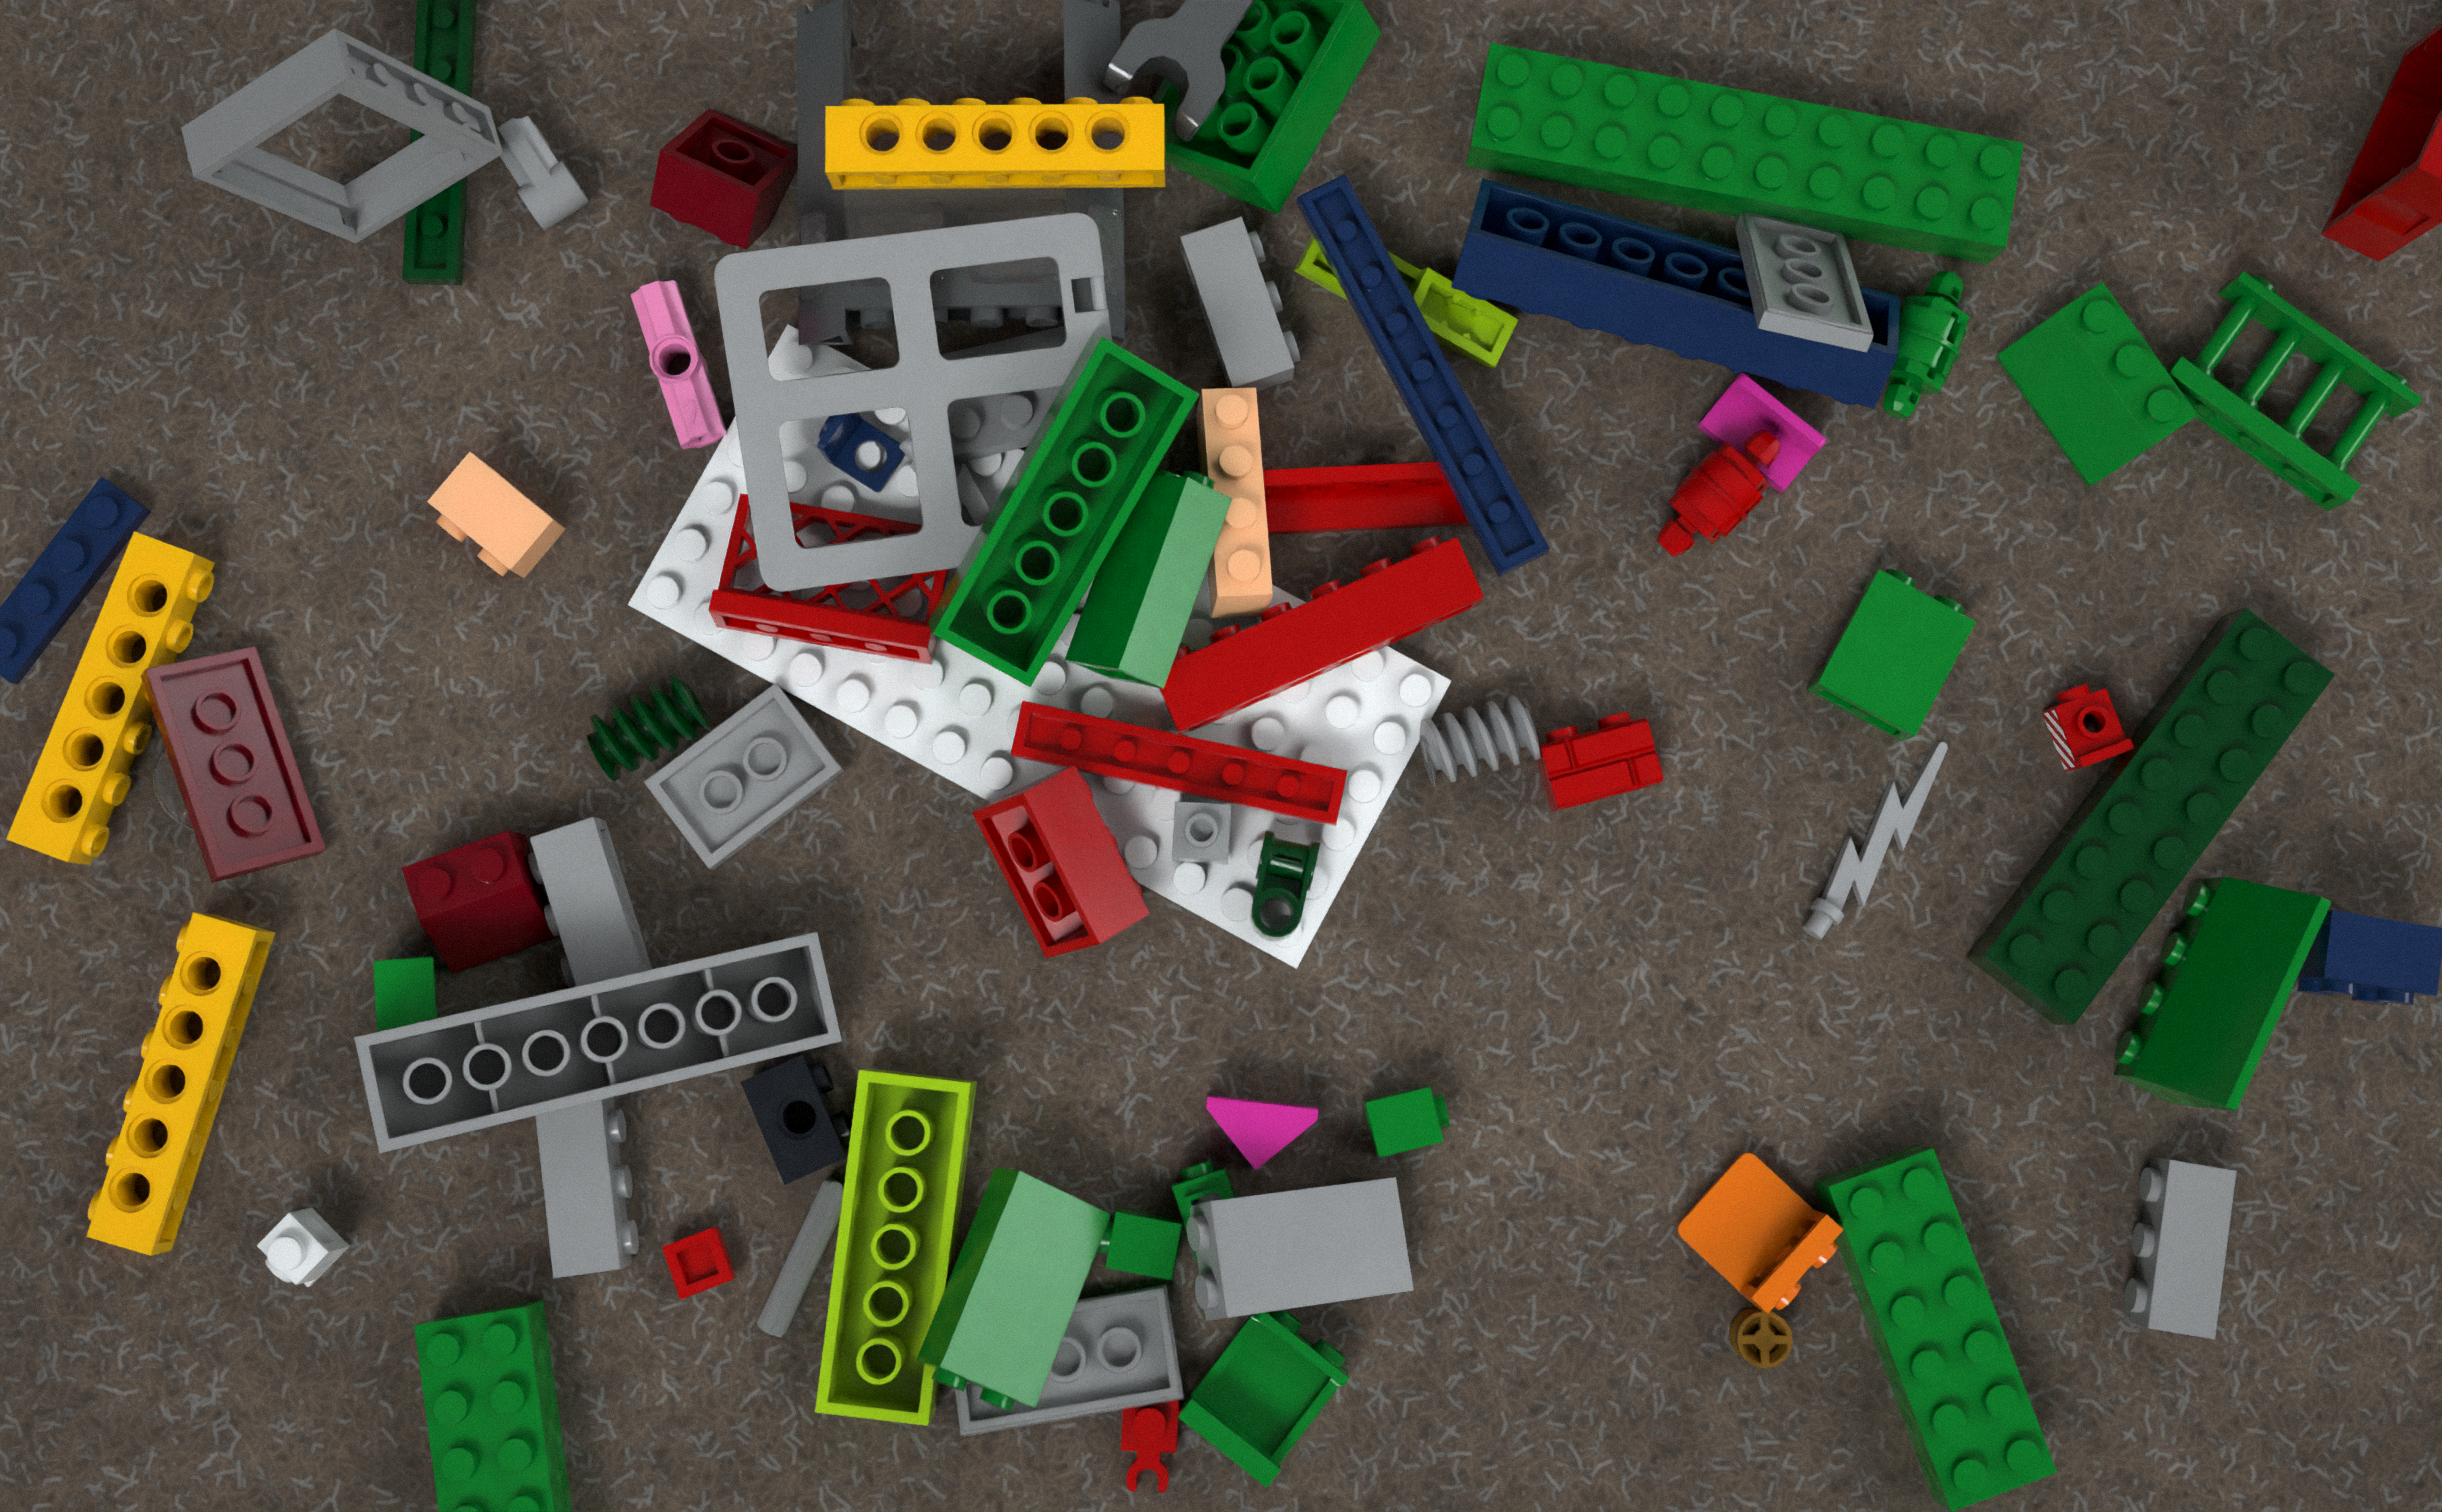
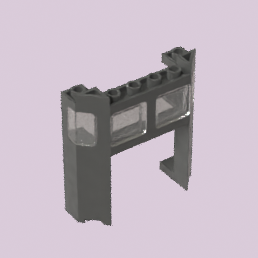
[797,0,1127,345]

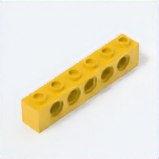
[825,97,1165,190]
[6,531,215,865]
[86,912,275,1256]

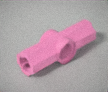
[631,280,727,449]

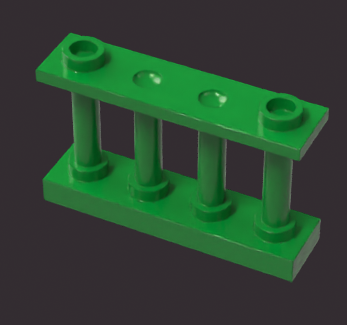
[2165,271,2423,511]

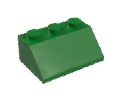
[1995,282,2198,488]

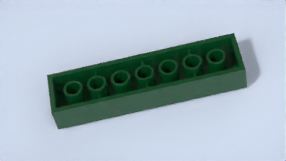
[1966,607,2335,1025]

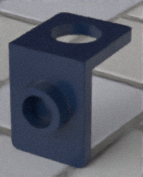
[817,412,906,493]

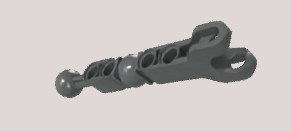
[1102,0,1255,142]

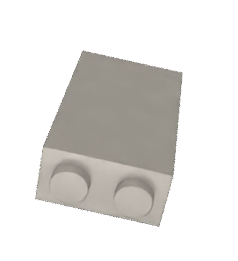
[1187,1177,1414,1321]

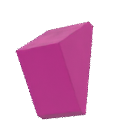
[1206,1095,1318,1170]

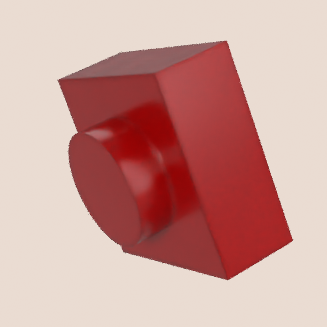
[662,1225,737,1300]

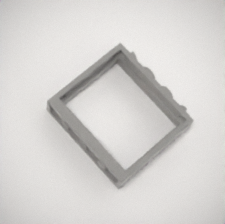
[181,28,503,243]

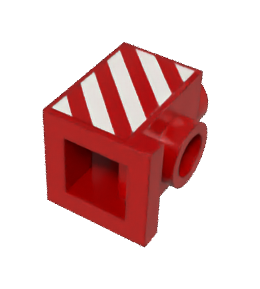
[2042,683,2134,772]

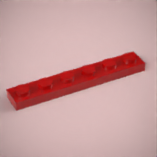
[1010,701,1348,826]

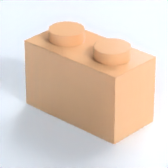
[427,452,566,578]

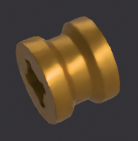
[1729,1307,1793,1368]

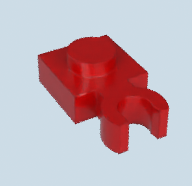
[1121,1400,1179,1493]

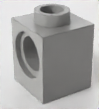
[1172,802,1231,864]

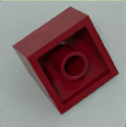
[650,108,798,250]
[402,830,558,974]

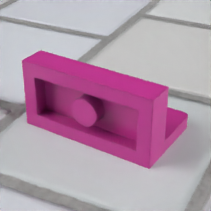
[1697,373,1827,493]

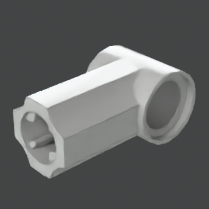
[497,116,590,231]

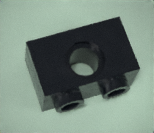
[741,1053,852,1185]

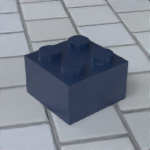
[2296,910,2442,1005]

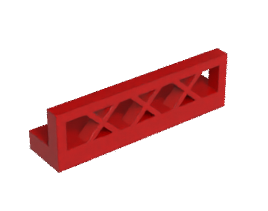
[1263,462,1470,535]

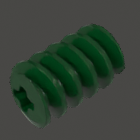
[587,673,713,782]

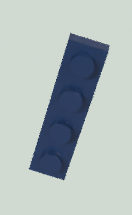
[0,477,151,684]

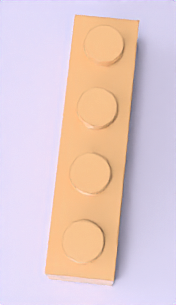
[1196,387,1273,618]

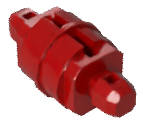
[1656,429,1782,558]

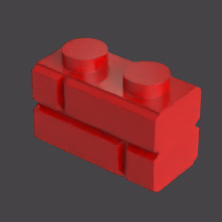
[1537,712,1664,812]

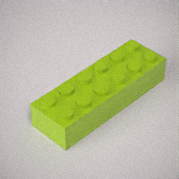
[815,1068,977,1426]

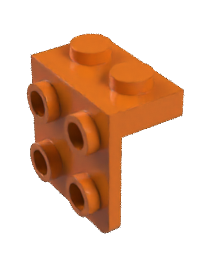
[1676,1152,1843,1314]

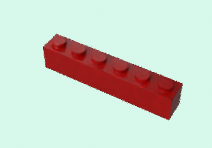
[1158,536,1484,735]

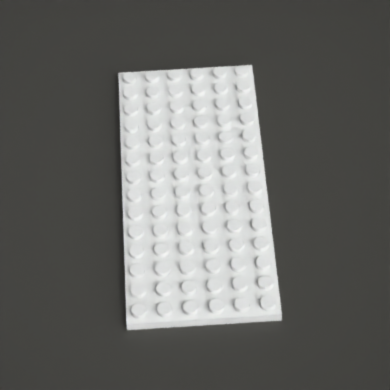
[628,324,1451,969]

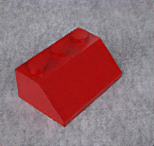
[972,765,1150,958]

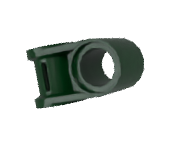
[1250,830,1320,941]

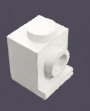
[257,1207,350,1287]

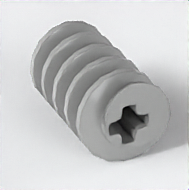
[1419,695,1541,788]

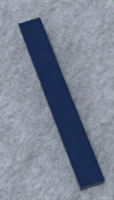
[1296,174,1550,577]

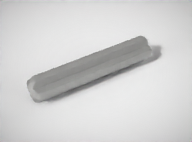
[757,1178,844,1337]

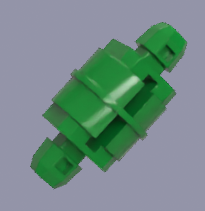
[1883,271,1970,419]

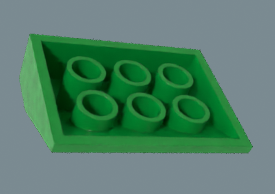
[1152,0,1381,214]
[2113,876,2332,1111]

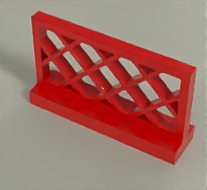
[708,493,949,665]

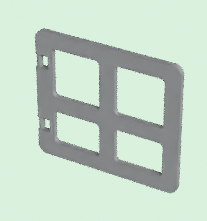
[714,212,1112,592]

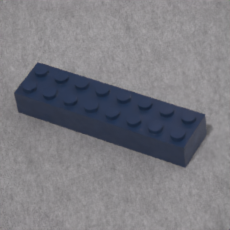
[1451,178,1900,409]

